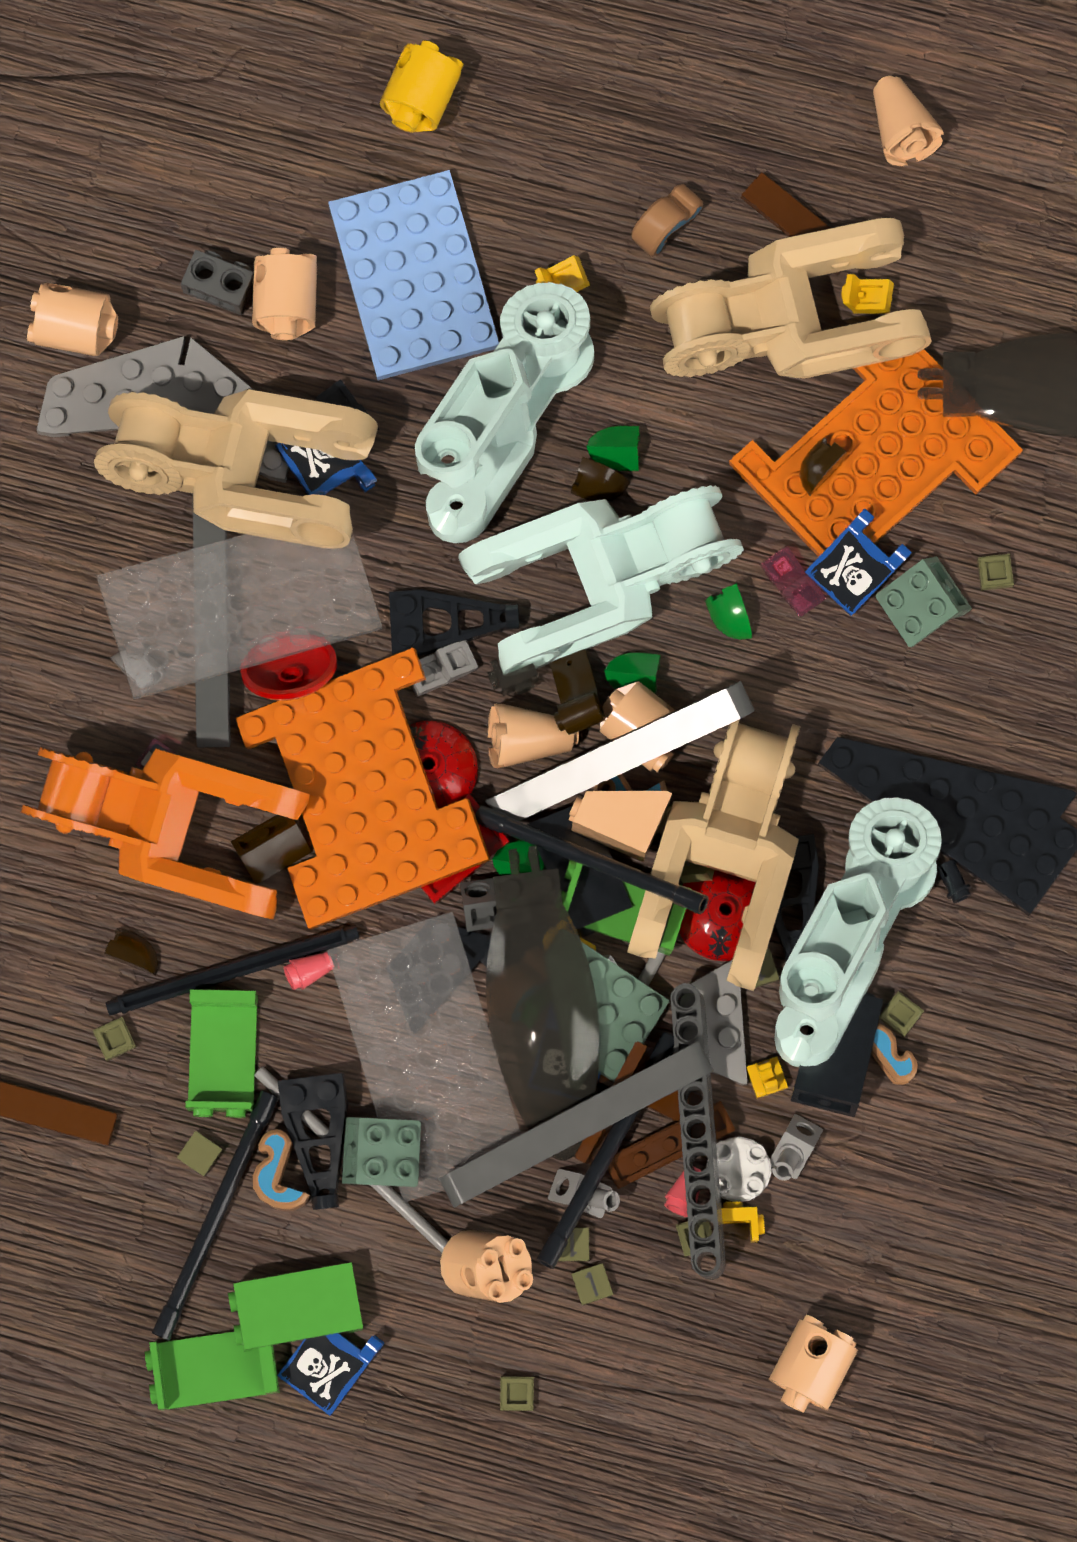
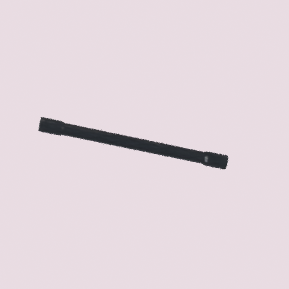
[475,805,709,914]
[536,1032,675,1269]
[152,1091,279,1341]

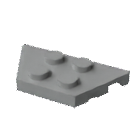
[680,960,747,1086]

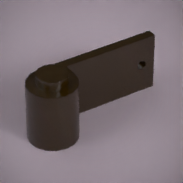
[550,649,606,735]

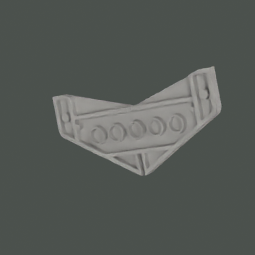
[36,336,289,483]

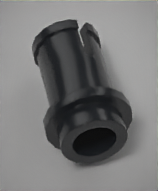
[937,860,971,904]

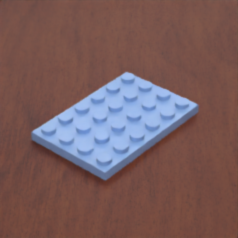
[328,170,499,380]

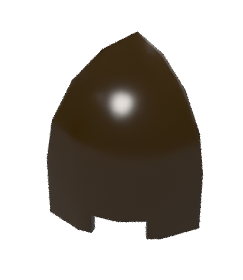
[799,437,846,496]
[571,457,629,501]
[104,928,158,976]

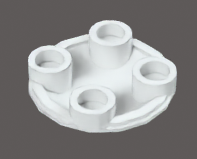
[706,1137,771,1202]

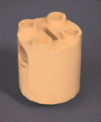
[252,248,317,341]
[27,282,118,356]
[600,681,675,772]
[440,1230,533,1303]
[769,1314,858,1413]

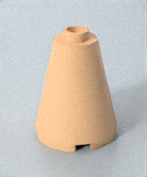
[873,76,944,166]
[488,703,579,768]

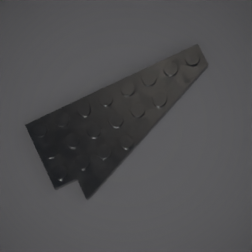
[818,737,1077,916]

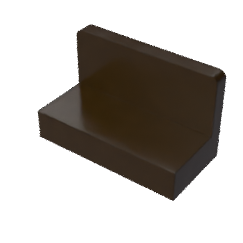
[231,815,311,884]

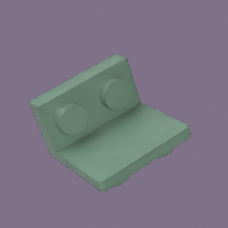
[876,556,972,647]
[342,1117,421,1187]

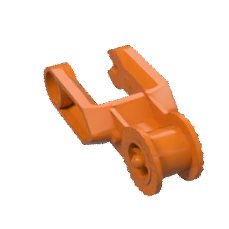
[20,747,311,920]

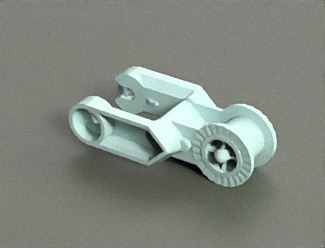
[415,282,594,543]
[458,485,744,676]
[774,797,942,1067]

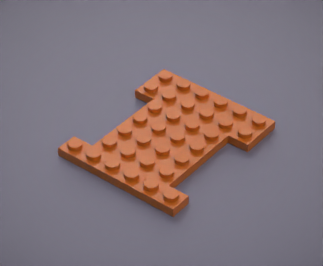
[729,349,1023,557]
[235,648,491,930]

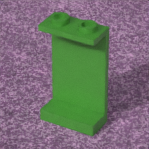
[554,860,691,956]
[185,990,258,1118]
[228,1262,363,1352]
[145,1332,280,1411]

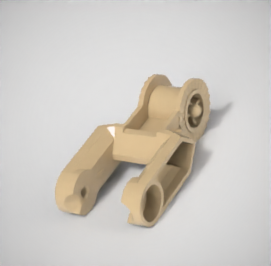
[650,218,932,379]
[94,389,378,549]
[627,719,800,991]

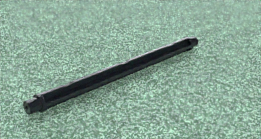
[105,924,360,1016]

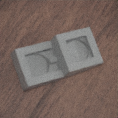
[411,641,479,697]

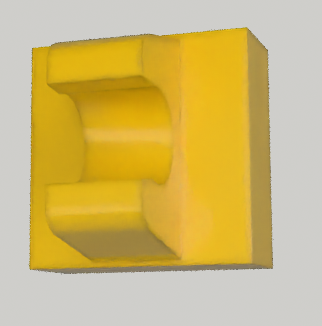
[746,1056,788,1099]

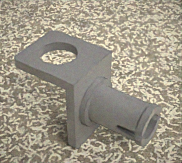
[770,1114,823,1181]
[548,1169,620,1218]

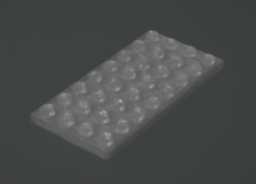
[97,532,382,700]
[327,912,521,1203]

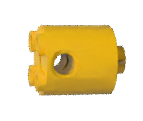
[380,40,464,133]

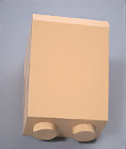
[569,791,672,862]

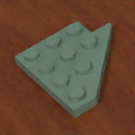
[543,929,670,1090]

